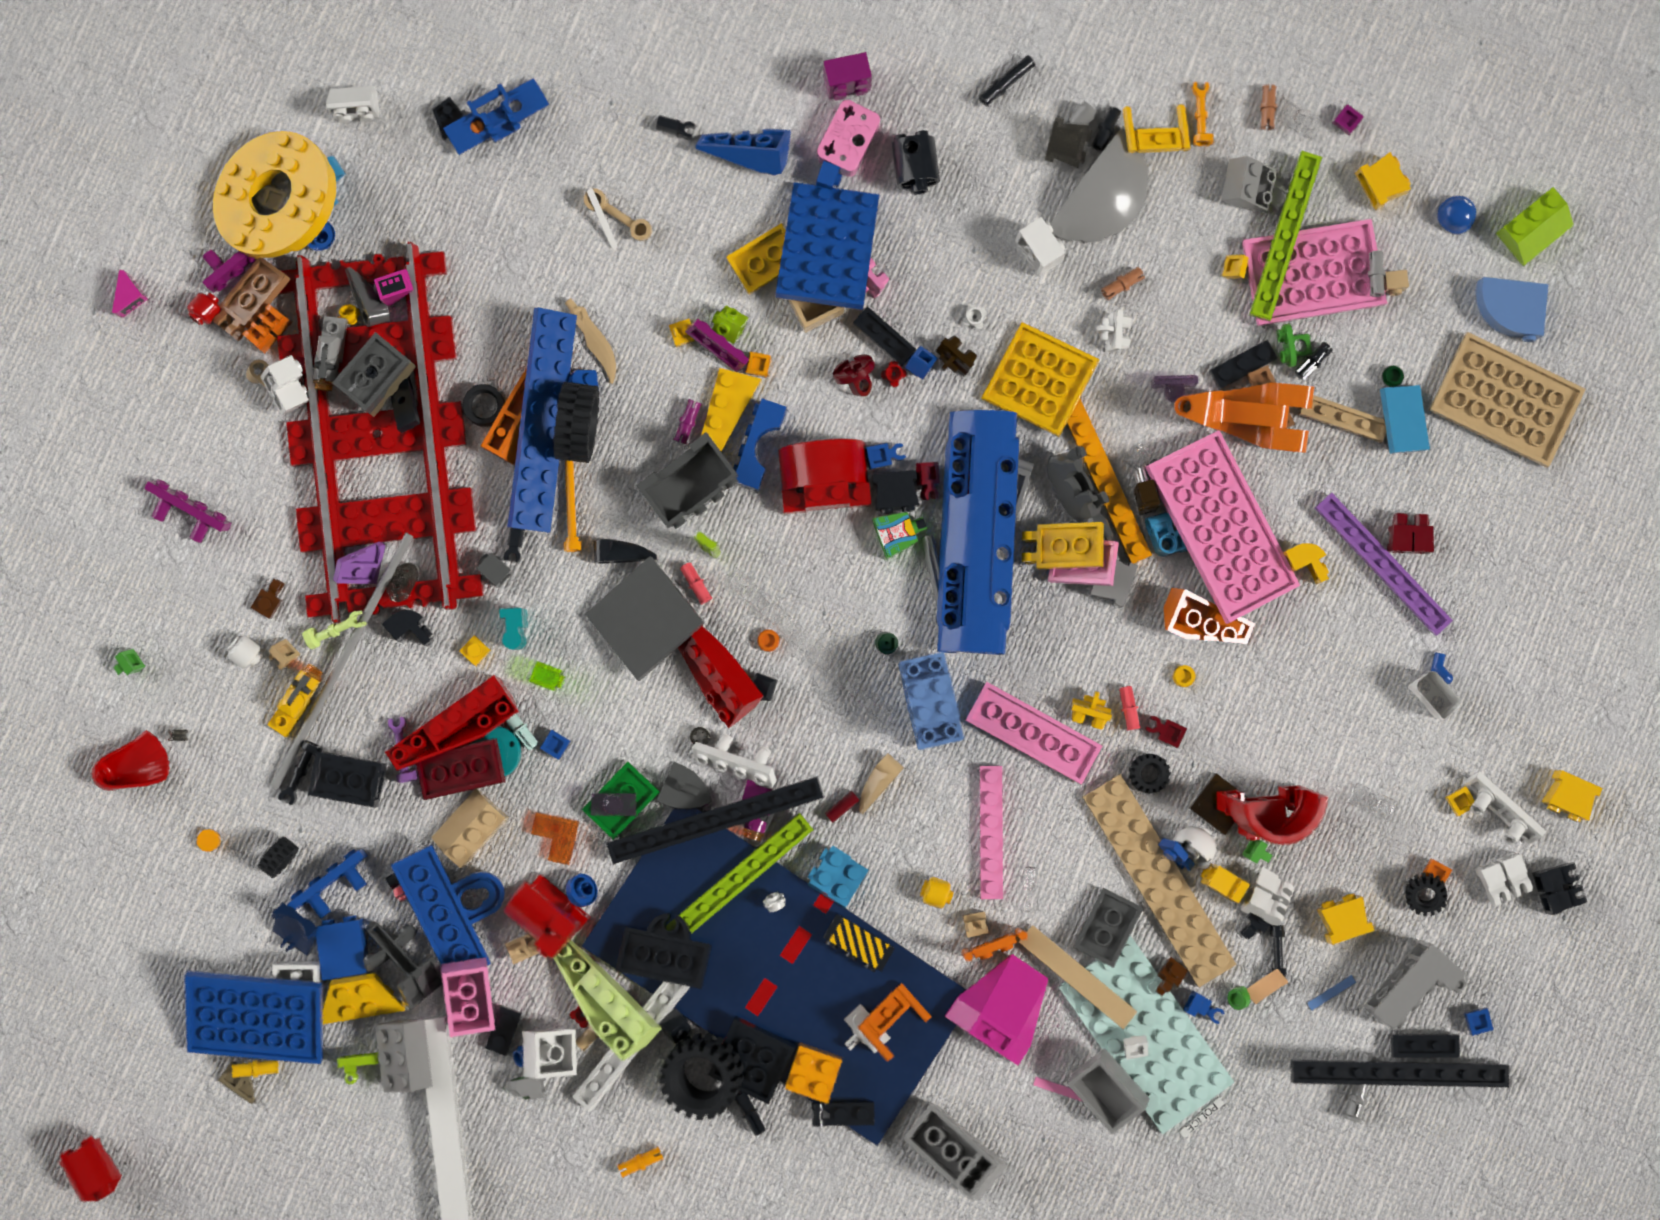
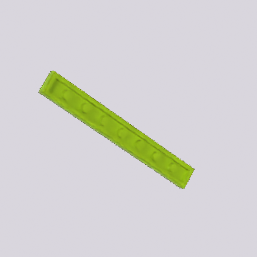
[1249,150,1322,322]
[666,813,814,934]

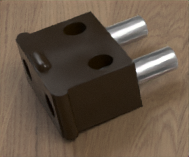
[1133,467,1160,515]

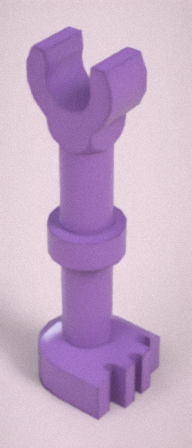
[388,717,418,783]

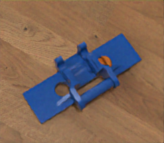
[443,78,549,155]

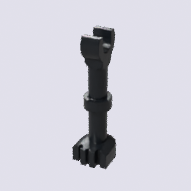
[278,740,323,805]

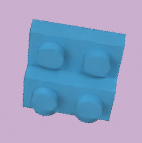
[807,845,869,908]

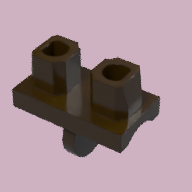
[935,335,977,377]

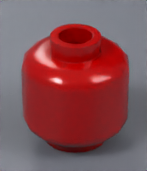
[187,293,221,326]

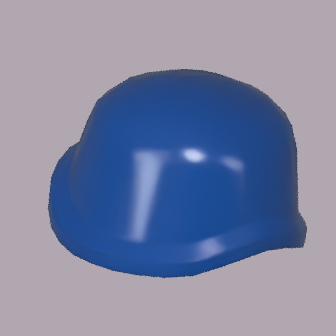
[1437,196,1476,234]

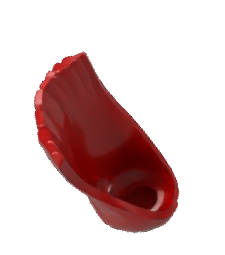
[91,730,170,791]

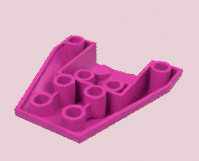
[945,954,1049,1065]

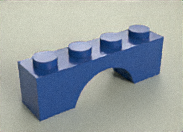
[733,398,787,492]

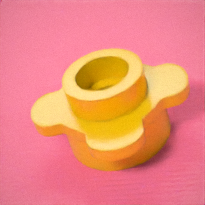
[337,304,360,325]

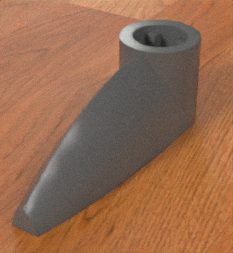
[345,267,390,327]

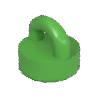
[1228,986,1250,1011]

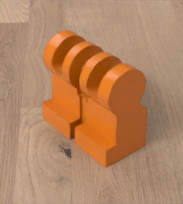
[242,303,292,354]

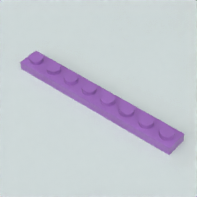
[1314,492,1453,636]

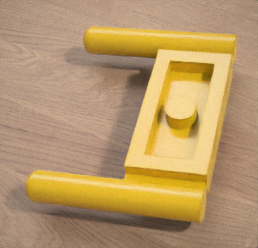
[1123,104,1191,153]

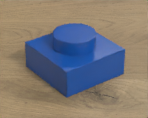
[540,730,571,760]
[1464,1008,1494,1036]

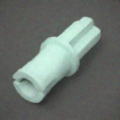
[506,714,538,750]

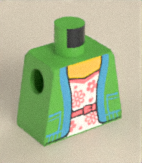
[872,512,927,560]

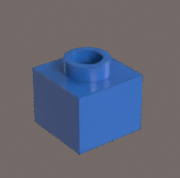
[816,161,842,190]
[905,346,938,380]

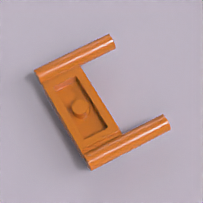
[961,928,1028,961]
[857,983,932,1061]

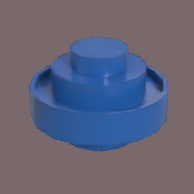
[307,221,336,251]
[566,874,598,907]

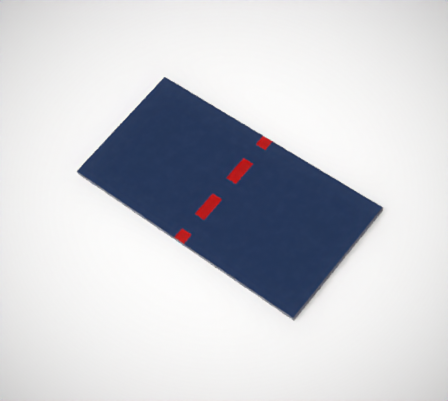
[582,808,967,1146]

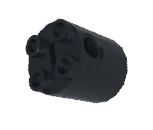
[892,130,940,195]

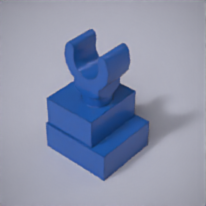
[1183,990,1225,1024]

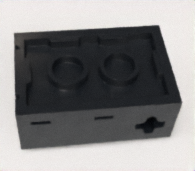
[308,751,387,808]

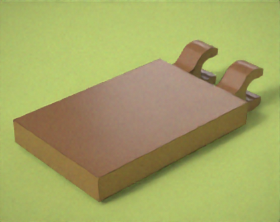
[212,258,290,341]

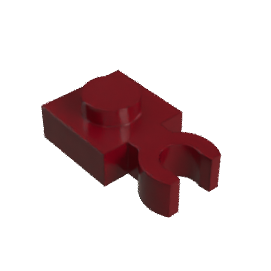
[916,462,940,500]
[1145,716,1187,748]

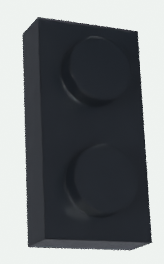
[485,1005,522,1056]

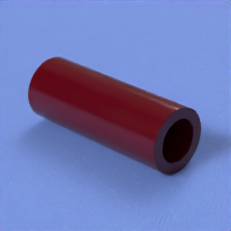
[825,790,860,823]

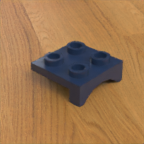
[271,902,318,956]

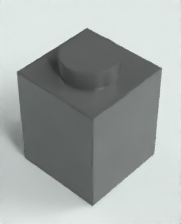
[476,552,513,588]

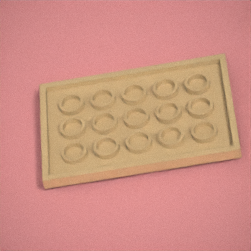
[1428,332,1586,468]

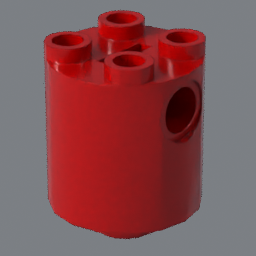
[58,1135,122,1202]

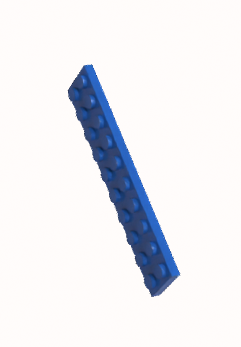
[507,307,577,533]

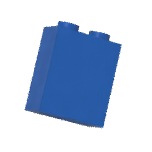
[316,915,370,980]

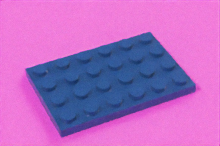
[775,182,880,310]
[185,971,323,1064]

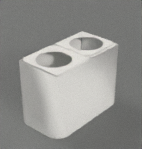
[1408,671,1461,720]

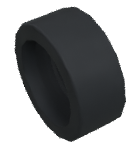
[463,384,505,427]

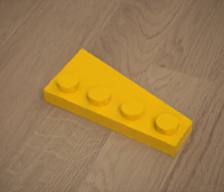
[701,368,762,452]

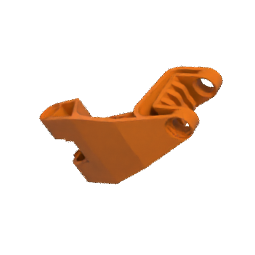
[1174,382,1314,453]

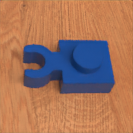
[865,443,906,470]
[1158,838,1195,871]

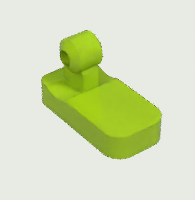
[337,1052,379,1085]

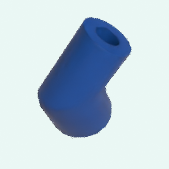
[1431,652,1453,684]

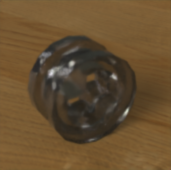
[690,727,710,745]
[168,730,188,741]

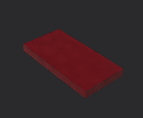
[416,739,506,800]

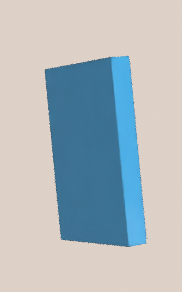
[1380,385,1430,454]

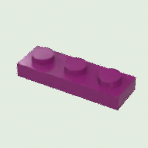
[685,319,749,372]

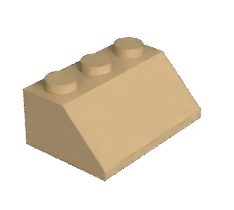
[431,789,509,868]

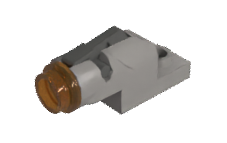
[313,316,348,392]

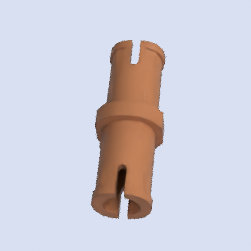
[1260,84,1277,130]
[1101,267,1145,301]

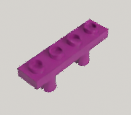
[202,250,257,293]
[144,479,232,543]

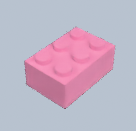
[441,958,495,1037]

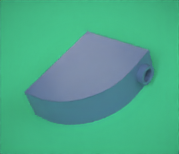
[1476,277,1549,342]

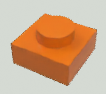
[1420,858,1452,883]

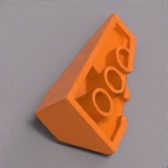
[1163,588,1255,644]

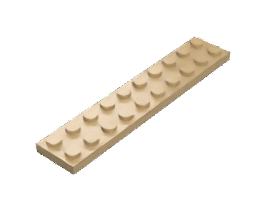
[1082,774,1237,987]

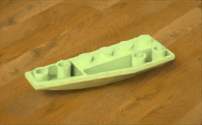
[553,940,662,1061]

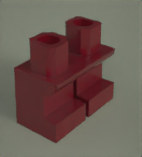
[1387,513,1434,554]

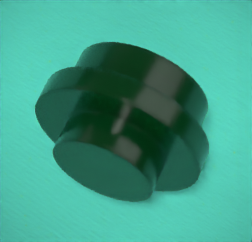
[1382,365,1404,387]

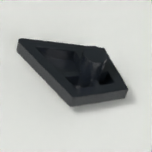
[432,97,463,141]
[752,673,778,701]

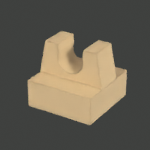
[268,639,301,670]
[963,911,989,938]

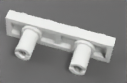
[692,734,777,788]
[1463,771,1546,846]

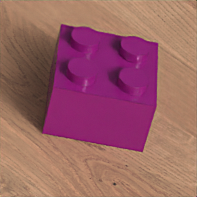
[823,52,872,101]

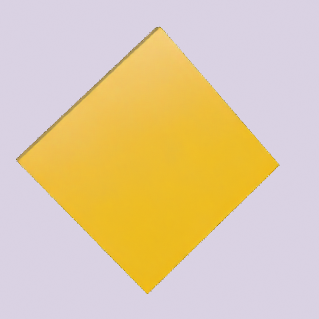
[981,322,1100,437]

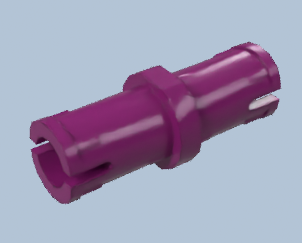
[673,399,702,445]

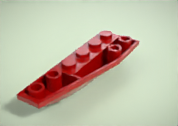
[678,626,763,728]
[385,675,519,771]

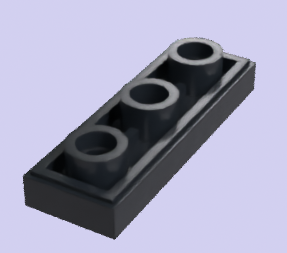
[390,375,420,434]

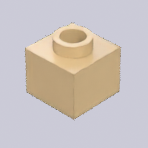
[1384,270,1409,296]

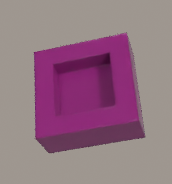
[1332,104,1364,136]

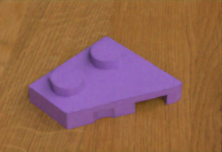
[333,542,386,584]

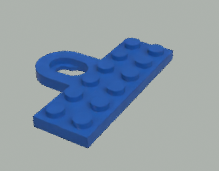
[391,844,504,966]

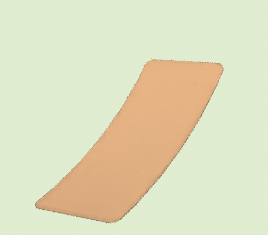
[1247,969,1288,1004]

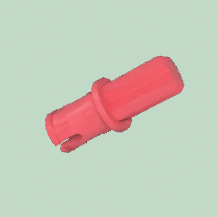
[680,562,713,605]
[1119,686,1141,731]

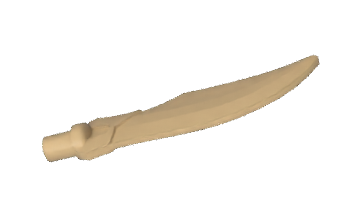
[565,298,616,384]

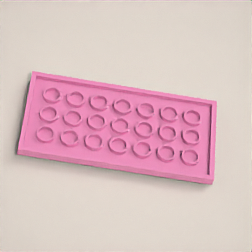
[1145,430,1300,624]

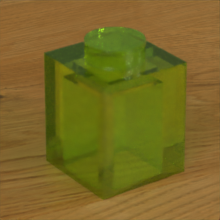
[529,661,566,691]

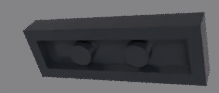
[853,306,916,367]
[1209,339,1278,390]
[1391,1034,1460,1058]

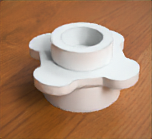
[963,305,987,329]
[763,892,786,912]

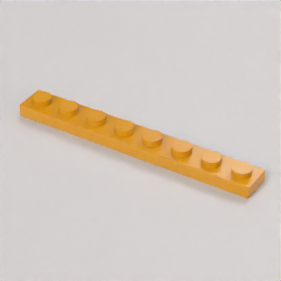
[1067,399,1152,564]

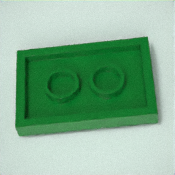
[582,761,660,840]

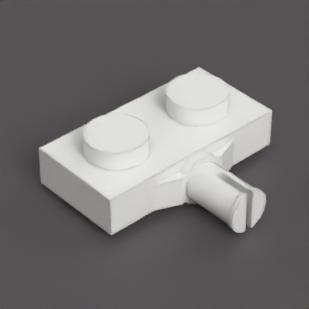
[844,1004,890,1053]

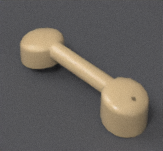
[584,188,652,241]

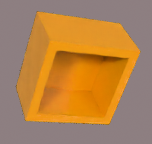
[785,1042,842,1104]

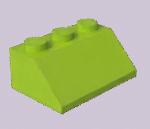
[1495,187,1574,266]

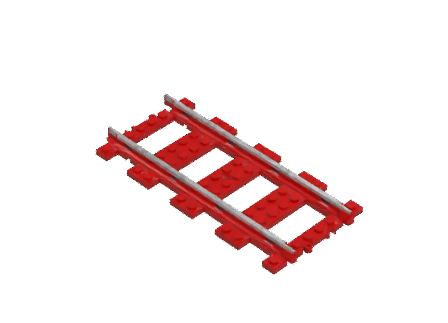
[277,242,484,624]

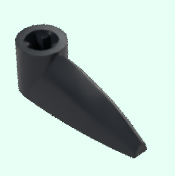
[593,539,657,564]

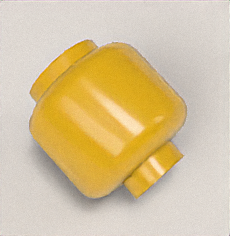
[920,877,954,909]

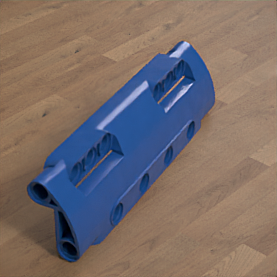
[936,410,1019,655]

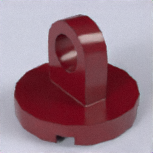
[832,354,875,397]

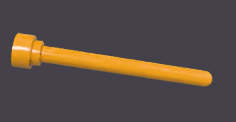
[564,460,582,552]

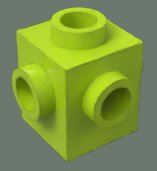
[711,305,749,344]

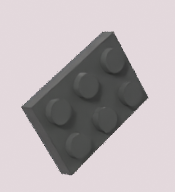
[1073,888,1143,968]

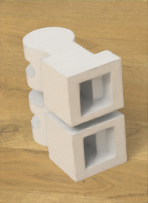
[1474,852,1533,907]
[1240,867,1294,925]

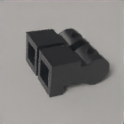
[1532,862,1588,915]

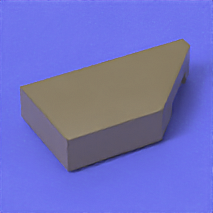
[218,1061,255,1104]

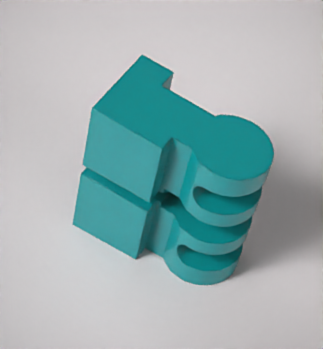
[499,608,528,650]

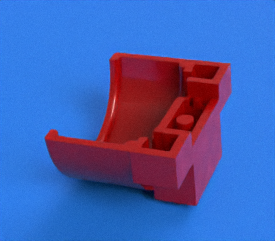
[778,439,871,515]
[1217,785,1328,845]
[504,874,591,959]

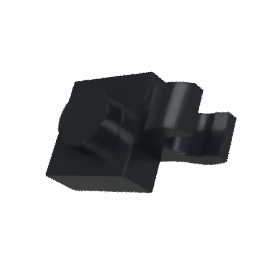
[1240,912,1271,940]

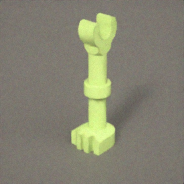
[302,611,367,650]

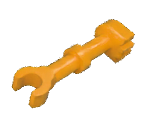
[1192,82,1214,146]

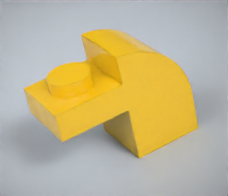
[1283,543,1329,584]

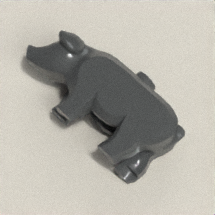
[1047,446,1114,541]

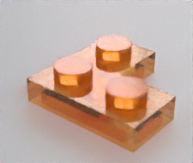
[531,812,580,865]

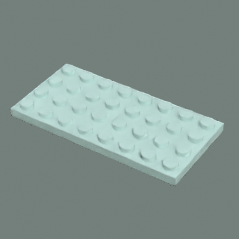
[1058,936,1235,1134]

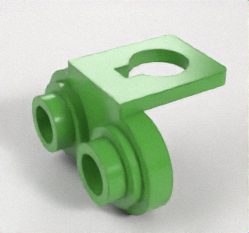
[1277,324,1312,367]

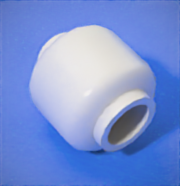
[226,636,261,668]

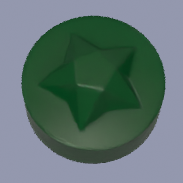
[875,632,898,655]

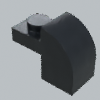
[382,610,434,647]

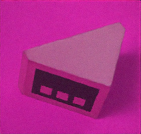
[374,269,413,306]
[112,270,148,317]

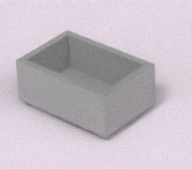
[375,1019,433,1092]
[1067,1048,1150,1134]

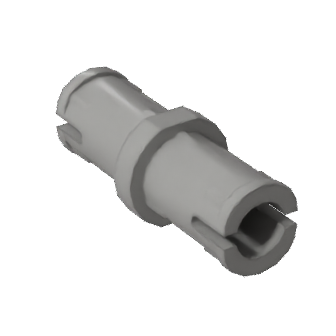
[1368,251,1386,297]

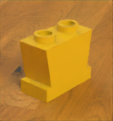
[1355,152,1411,211]
[1541,770,1603,823]
[1200,863,1250,904]
[1316,893,1375,945]

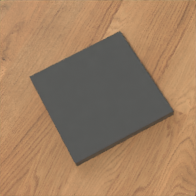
[585,556,705,681]

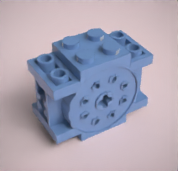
[898,652,964,750]

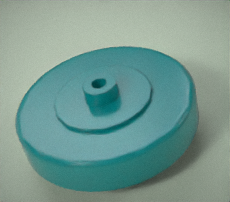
[469,726,522,777]

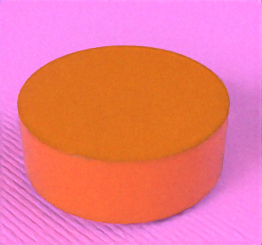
[757,630,780,652]

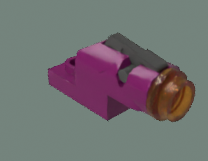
[742,779,774,841]

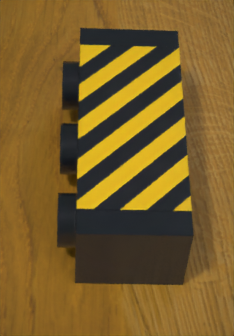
[823,913,895,972]

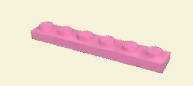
[979,766,1003,899]

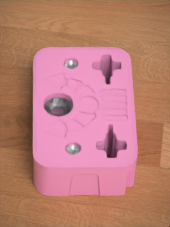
[817,100,880,177]

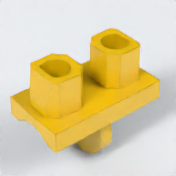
[1071,691,1112,730]

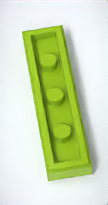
[695,531,721,558]

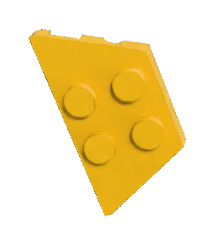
[323,973,406,1024]

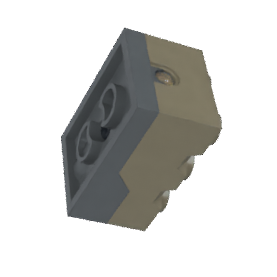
[332,332,417,417]

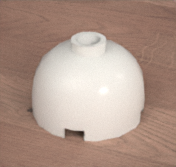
[1173,826,1216,869]

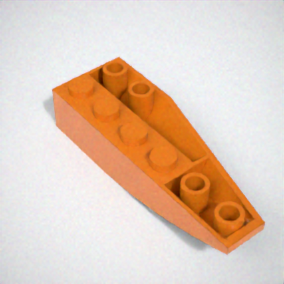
[481,368,527,466]

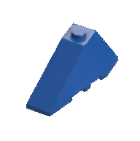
[696,129,791,175]

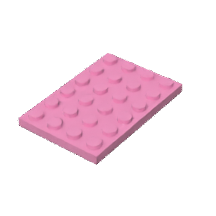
[1242,219,1387,326]

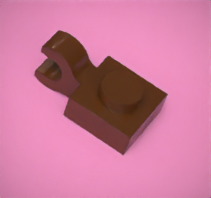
[250,579,285,619]
[1155,957,1188,997]

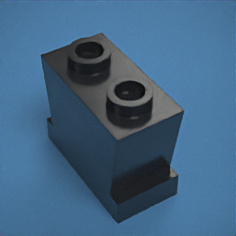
[872,470,920,514]

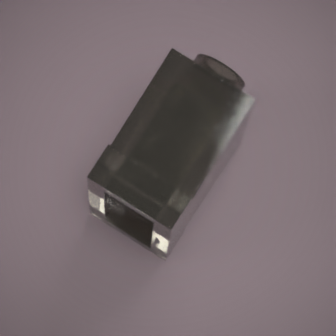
[1044,115,1092,168]

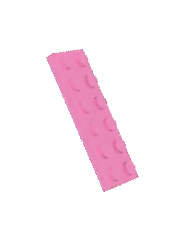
[965,682,1102,785]

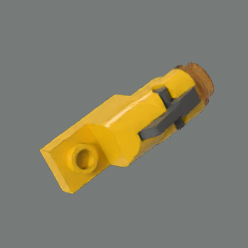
[267,663,324,737]

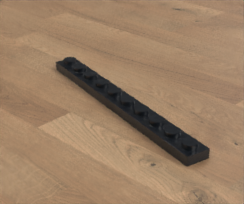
[606,776,824,864]
[1290,1060,1509,1088]

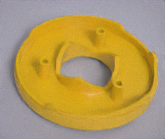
[213,131,336,259]

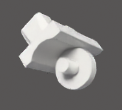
[1096,310,1132,352]

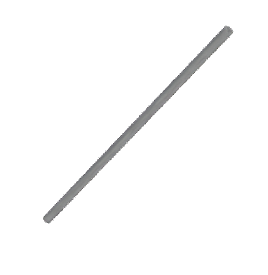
[270,533,414,790]

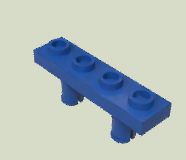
[287,849,368,919]

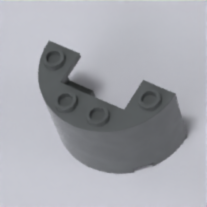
[636,432,739,529]

